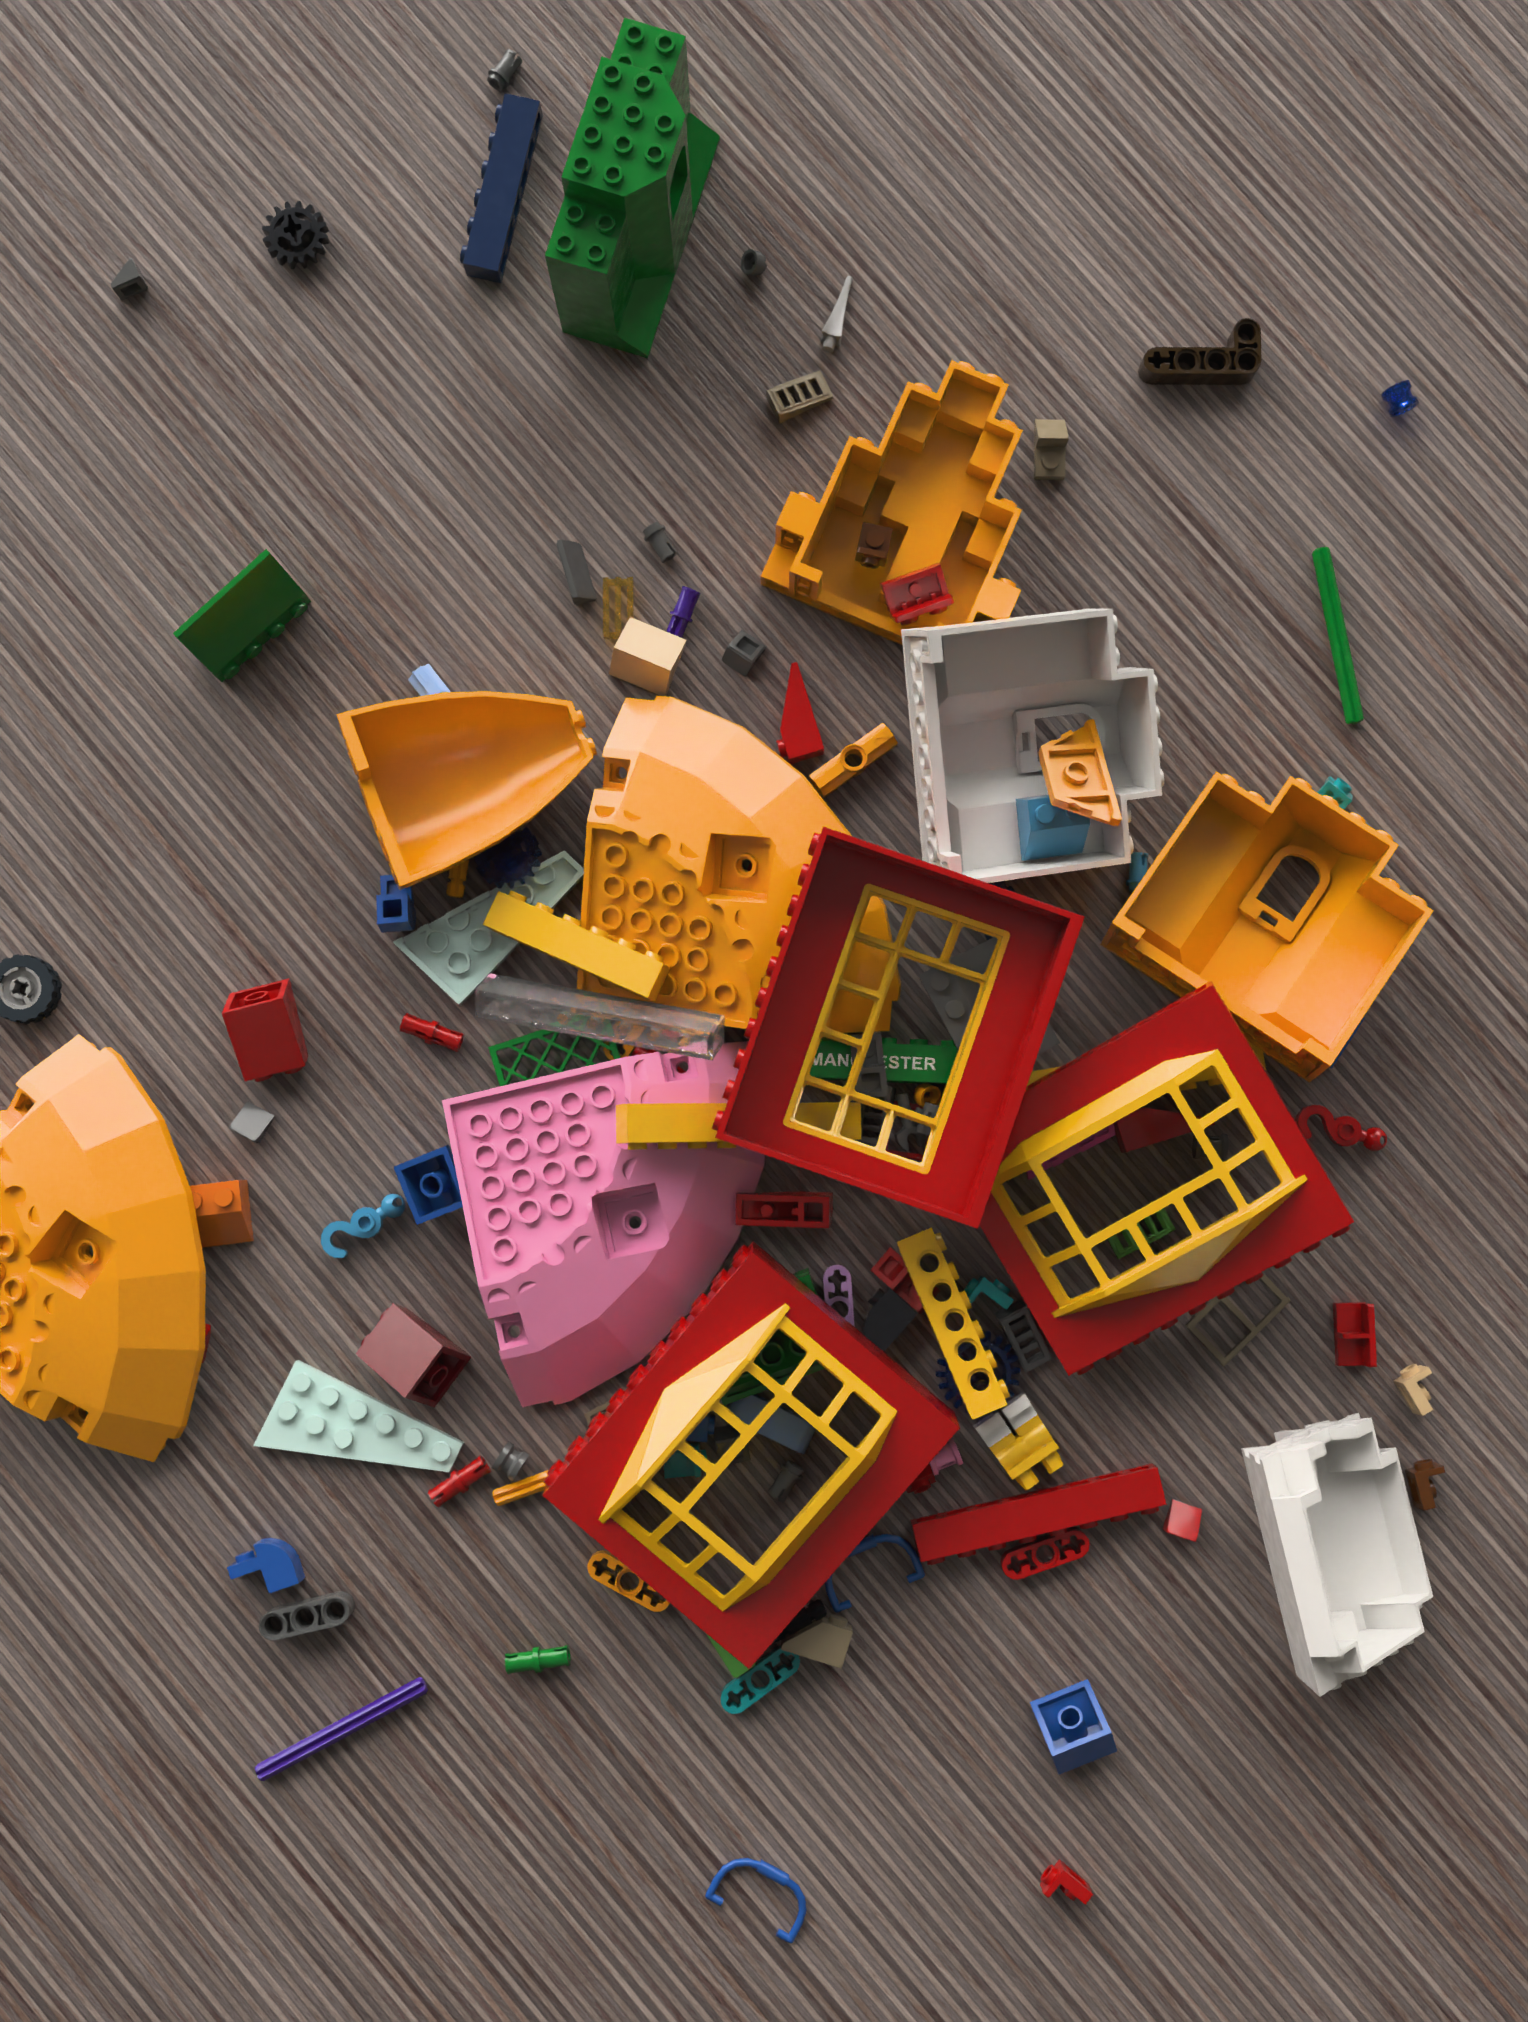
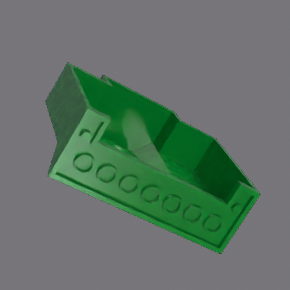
[545,17,720,359]

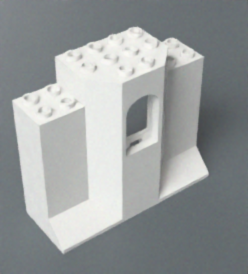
[901,609,1164,883]

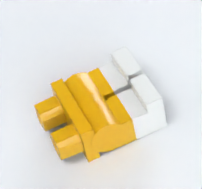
[973,1392,1063,1491]

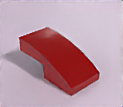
[870,1247,940,1314]

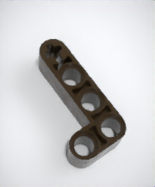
[1138,318,1262,385]

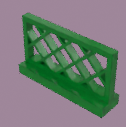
[488,1009,621,1087]

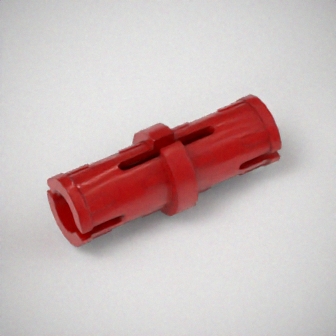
[399,1013,465,1052]
[428,1455,491,1508]

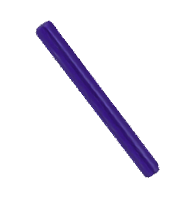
[255,1677,428,1781]

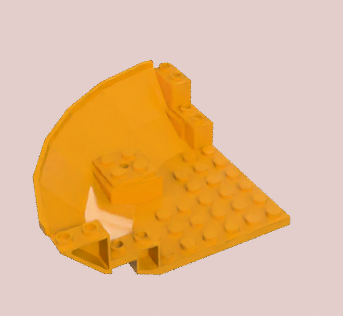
[575,695,901,1033]
[0,1034,206,1462]

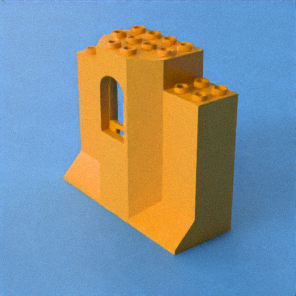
[1100,771,1434,1083]

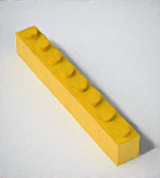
[616,1102,862,1150]

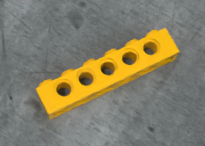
[897,1227,1010,1420]

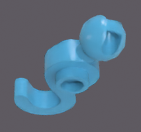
[321,1194,405,1258]

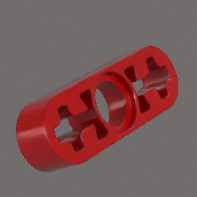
[1000,1528,1090,1580]

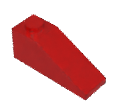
[776,662,824,764]
[1114,1107,1215,1153]
[735,1191,833,1228]

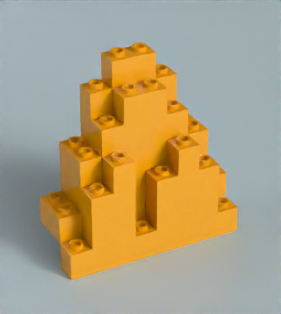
[761,360,1023,646]

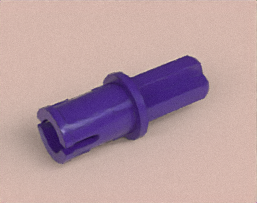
[666,586,701,638]

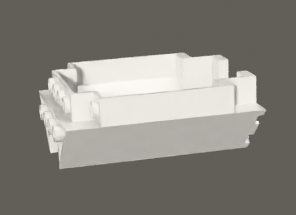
[1241,1413,1433,1697]

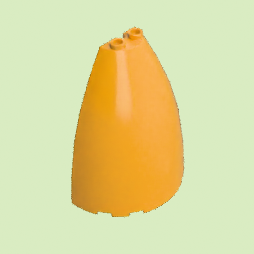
[336,691,597,890]

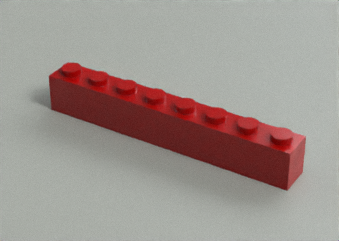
[910,1463,1167,1565]

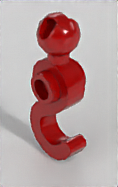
[1295,1105,1387,1151]

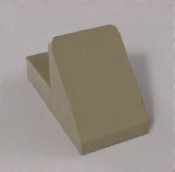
[1034,419,1069,480]

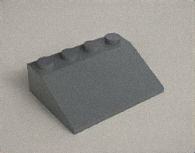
[918,937,1060,1055]

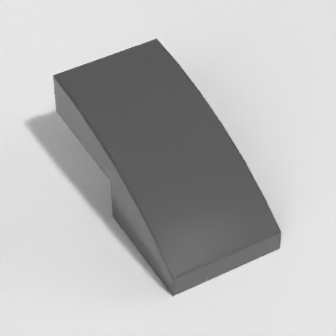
[849,1031,888,1098]

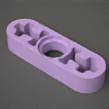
[823,1264,854,1326]

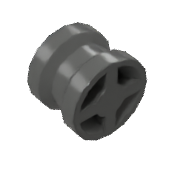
[492,1441,529,1482]

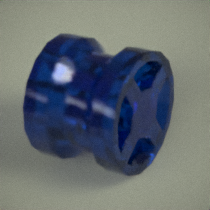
[1381,380,1419,417]

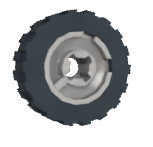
[0,954,62,1024]

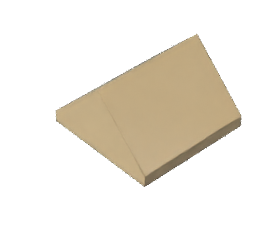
[609,617,687,696]

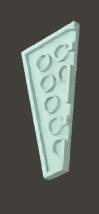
[393,850,584,1006]
[253,1360,464,1472]

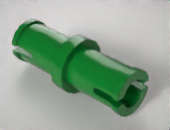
[505,1645,571,1675]

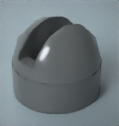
[741,249,767,276]

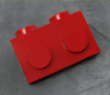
[880,563,954,625]

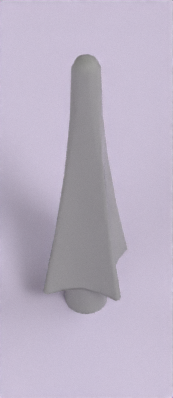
[820,276,853,353]

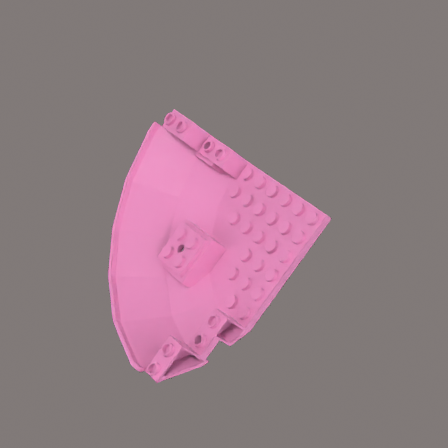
[442,1041,765,1407]

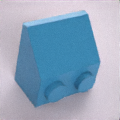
[1016,795,1090,861]

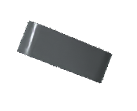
[259,1591,355,1641]

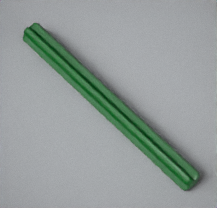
[1312,547,1364,724]

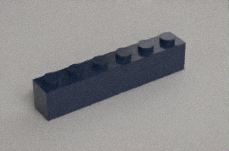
[460,93,543,284]

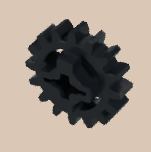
[262,201,329,269]

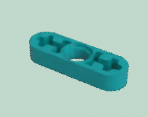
[720,1645,800,1714]

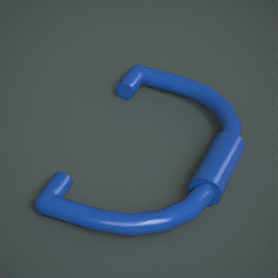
[825,1534,925,1613]
[705,1858,807,1943]

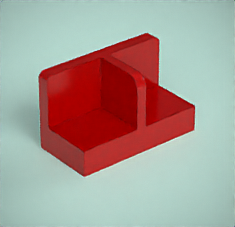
[1333,1302,1377,1367]

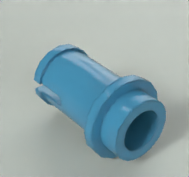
[1126,852,1148,892]

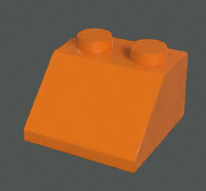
[190,1180,254,1248]

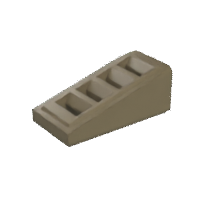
[766,370,833,424]

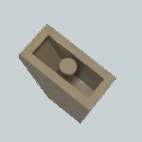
[781,1614,853,1669]

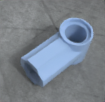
[408,664,451,696]

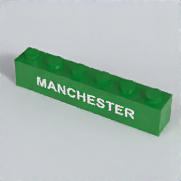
[810,1037,958,1085]

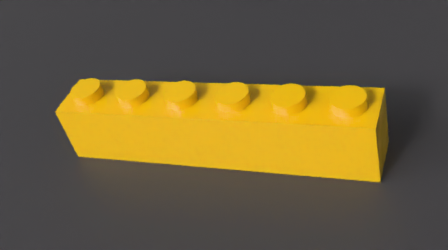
[483,890,670,1003]

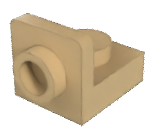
[1393,1364,1433,1416]

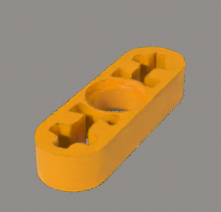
[587,1550,670,1612]

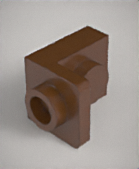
[855,522,893,569]
[1404,1459,1445,1511]

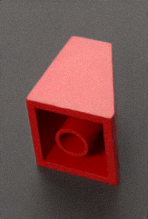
[222,978,308,1082]

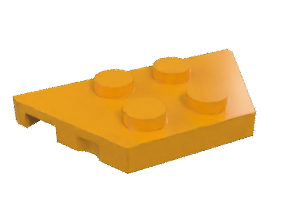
[1038,719,1122,826]

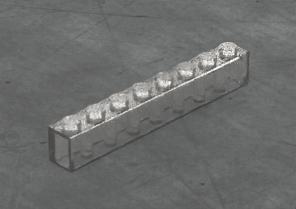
[475,973,725,1061]

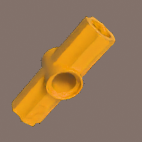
[808,723,898,798]

